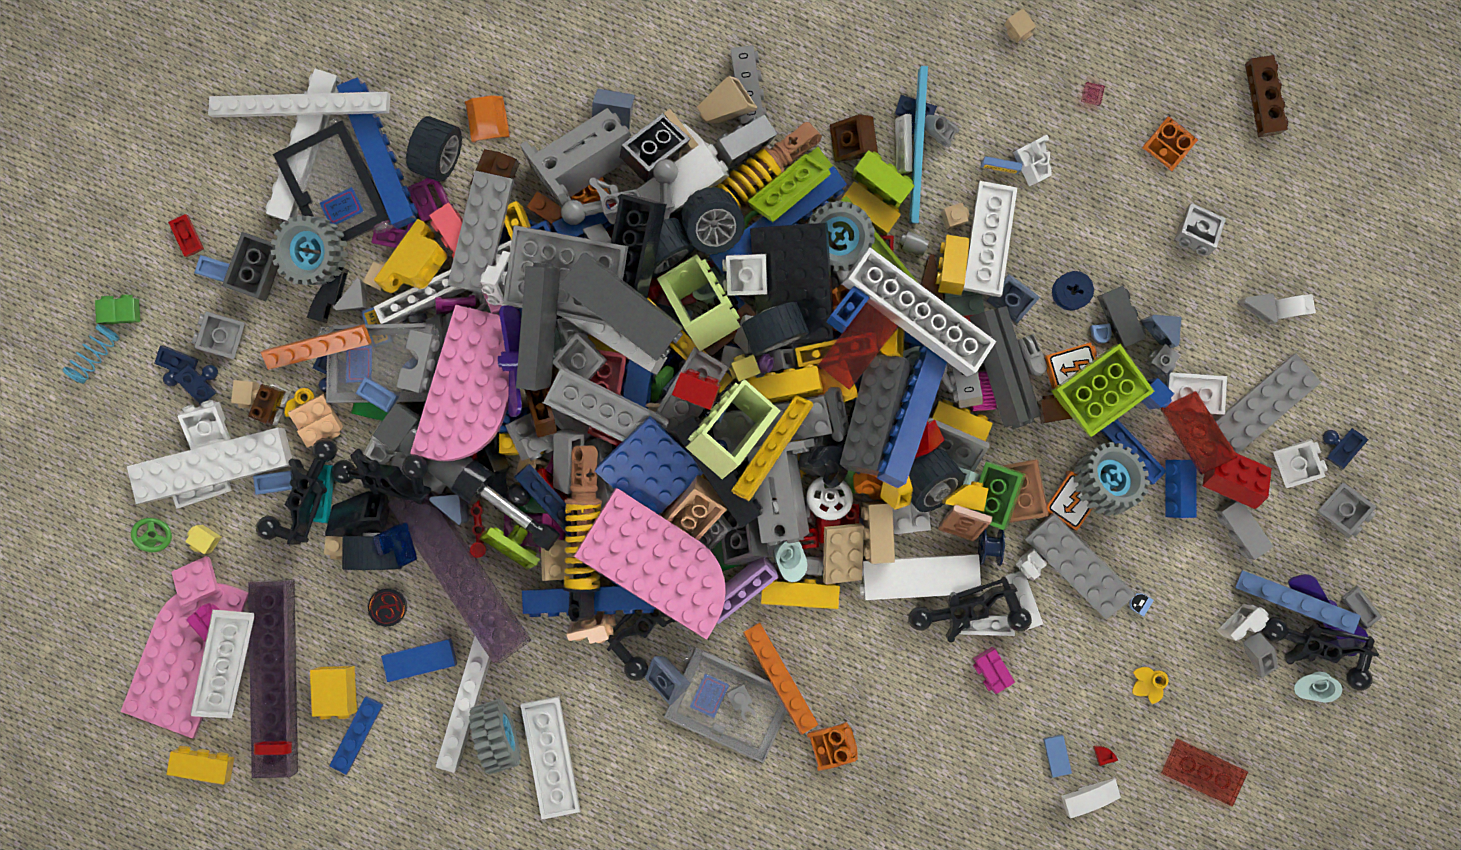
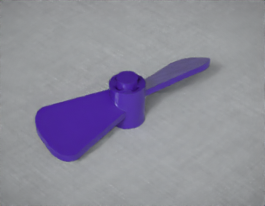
[498,305,522,417]
[1288,574,1368,656]

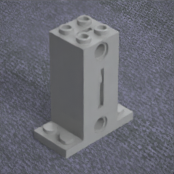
[520,108,631,209]
[729,439,815,546]

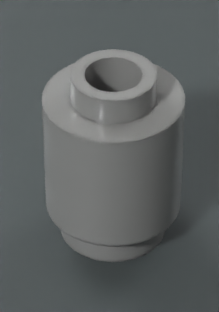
[899,231,929,255]

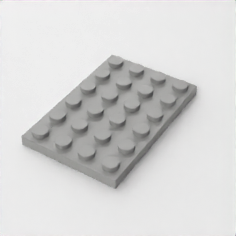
[503,225,628,326]

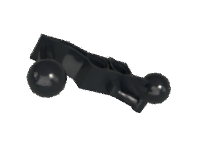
[476,432,532,510]
[256,438,338,545]
[331,449,432,505]
[908,577,1032,643]
[607,610,677,681]
[1262,617,1379,691]

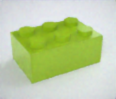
[851,150,915,209]

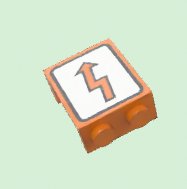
[1044,342,1097,389]
[1046,471,1093,531]

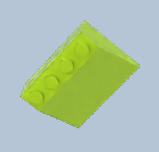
[1051,344,1155,437]

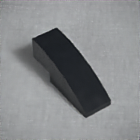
[306,267,349,323]

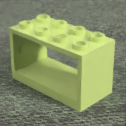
[657,254,741,351]
[686,379,780,479]

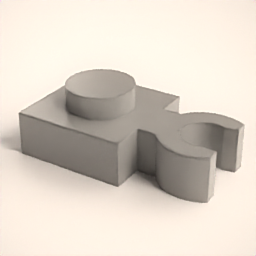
[727,683,756,721]

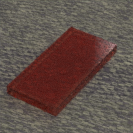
[818,302,899,390]
[1160,391,1237,475]
[1161,738,1248,807]

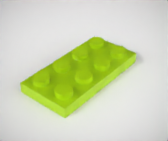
[748,154,831,222]

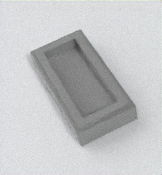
[1341,586,1382,629]

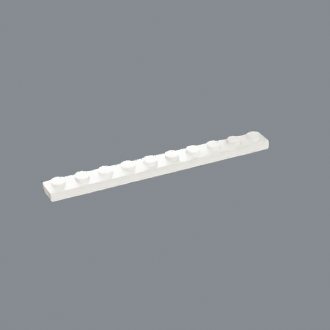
[208,92,390,117]

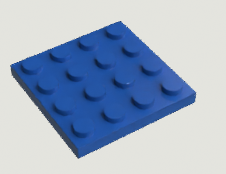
[595,416,703,515]

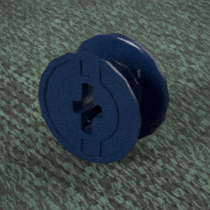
[1052,271,1094,311]
[978,529,1005,566]

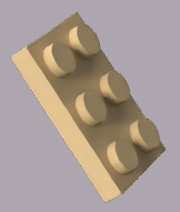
[823,523,864,584]
[541,540,597,581]

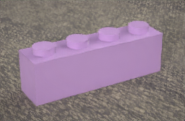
[717,557,778,624]

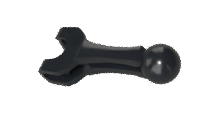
[807,402,856,488]

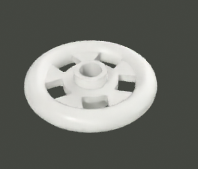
[807,477,853,520]

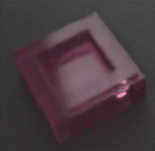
[1081,82,1105,106]

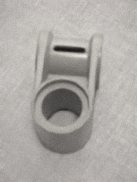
[924,115,960,147]

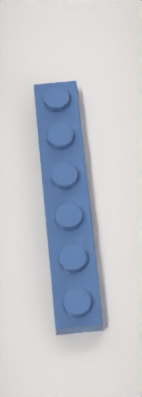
[1235,570,1361,634]

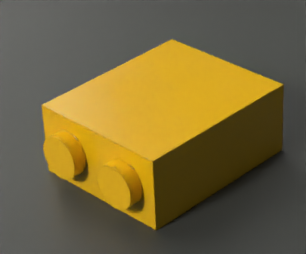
[310,666,357,720]

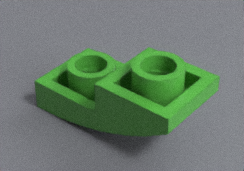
[651,365,674,403]

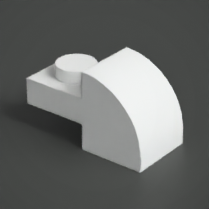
[1275,294,1316,319]
[1016,547,1047,580]

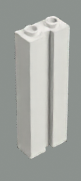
[611,142,729,220]
[860,553,981,600]

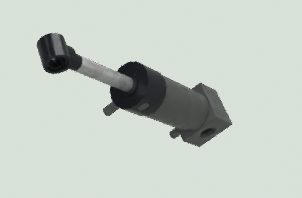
[372,403,560,551]

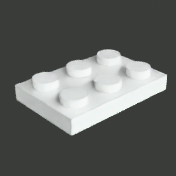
[1165,373,1227,415]

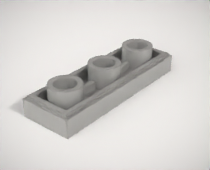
[698,515,733,551]

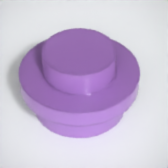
[757,353,774,373]

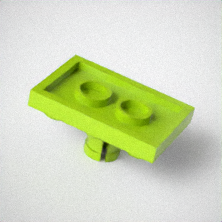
[479,525,540,570]

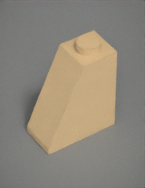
[697,76,758,124]

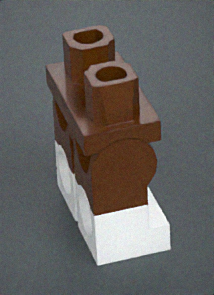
[248,384,291,425]

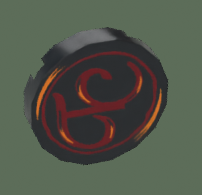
[368,588,407,627]

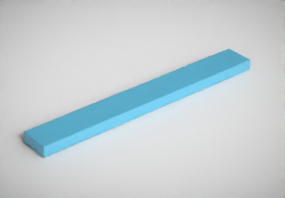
[909,66,928,224]

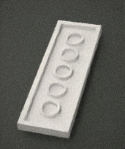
[963,181,1017,297]
[191,609,254,718]
[521,696,580,819]

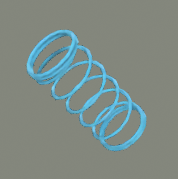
[62,324,120,384]

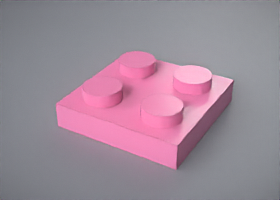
[171,556,219,608]

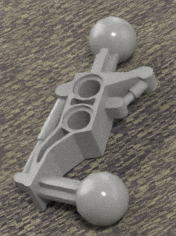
[561,159,678,225]

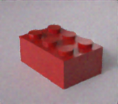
[672,368,722,410]
[1202,445,1272,509]

